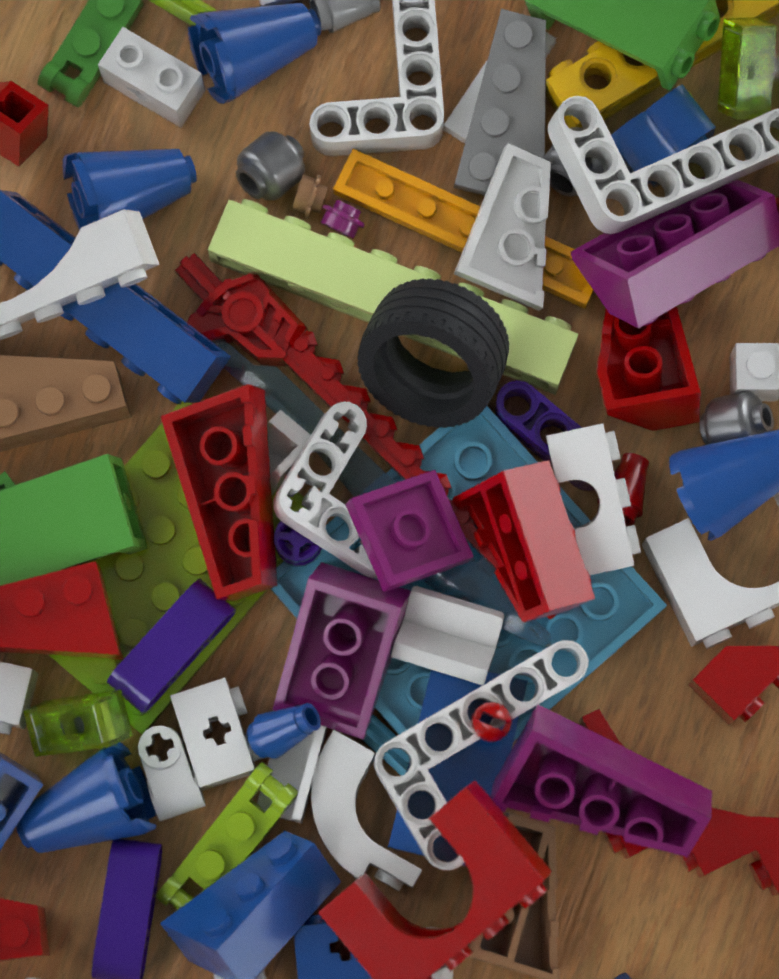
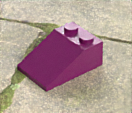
[272,562,411,740]

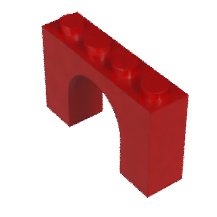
[318,780,552,979]

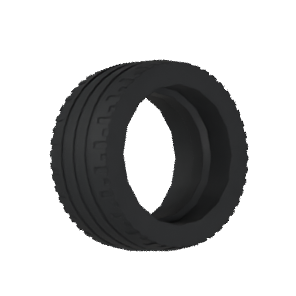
[357,278,509,428]

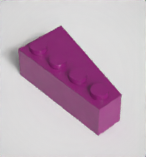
[490,704,712,857]

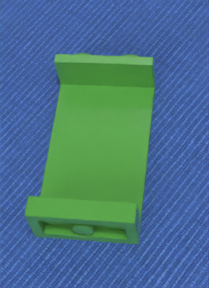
[524,0,720,91]
[0,454,148,586]

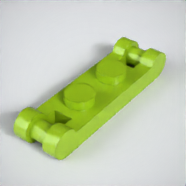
[155,762,299,910]

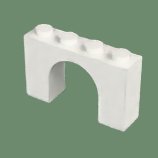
[642,492,779,649]

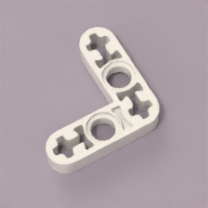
[273,402,377,578]

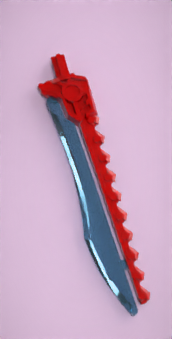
[175,253,557,648]

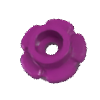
[320,200,365,239]

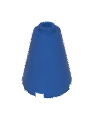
[188,3,322,104]
[62,149,197,231]
[669,430,779,541]
[16,741,157,854]

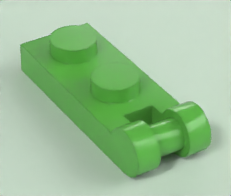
[37,0,144,108]

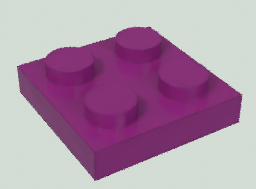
[345,470,474,592]

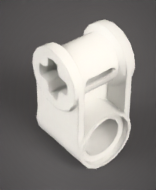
[138,725,206,822]

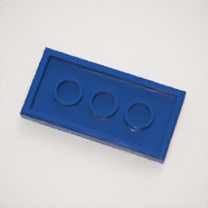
[388,670,528,867]

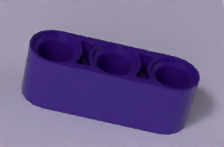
[495,380,595,491]
[107,578,236,714]
[92,839,163,979]

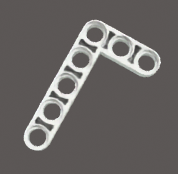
[309,0,444,156]
[548,96,779,234]
[374,640,588,870]

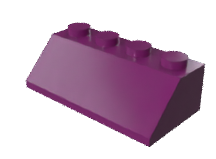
[571,176,779,328]

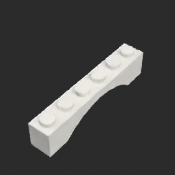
[0,209,160,340]

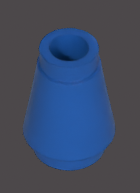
[247,703,321,759]

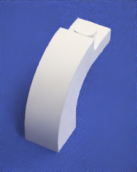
[311,730,422,891]

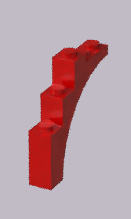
[579,709,779,896]

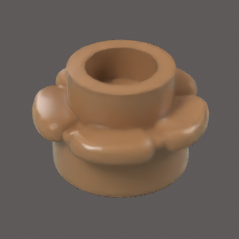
[292,174,328,219]

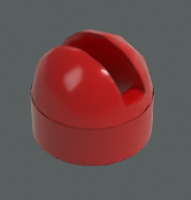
[471,702,512,742]

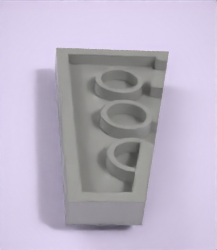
[454,9,546,196]

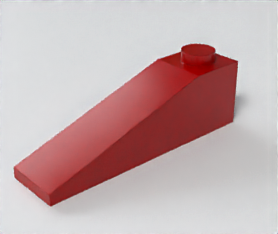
[597,306,701,431]

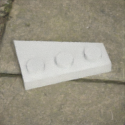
[454,143,551,311]

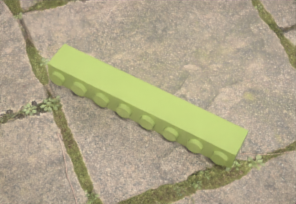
[208,199,578,395]

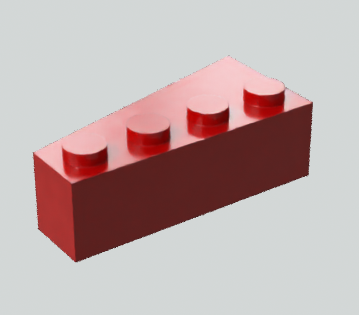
[160,384,277,601]

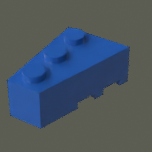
[160,831,341,979]

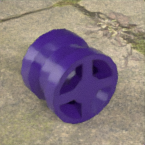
[274,521,322,567]

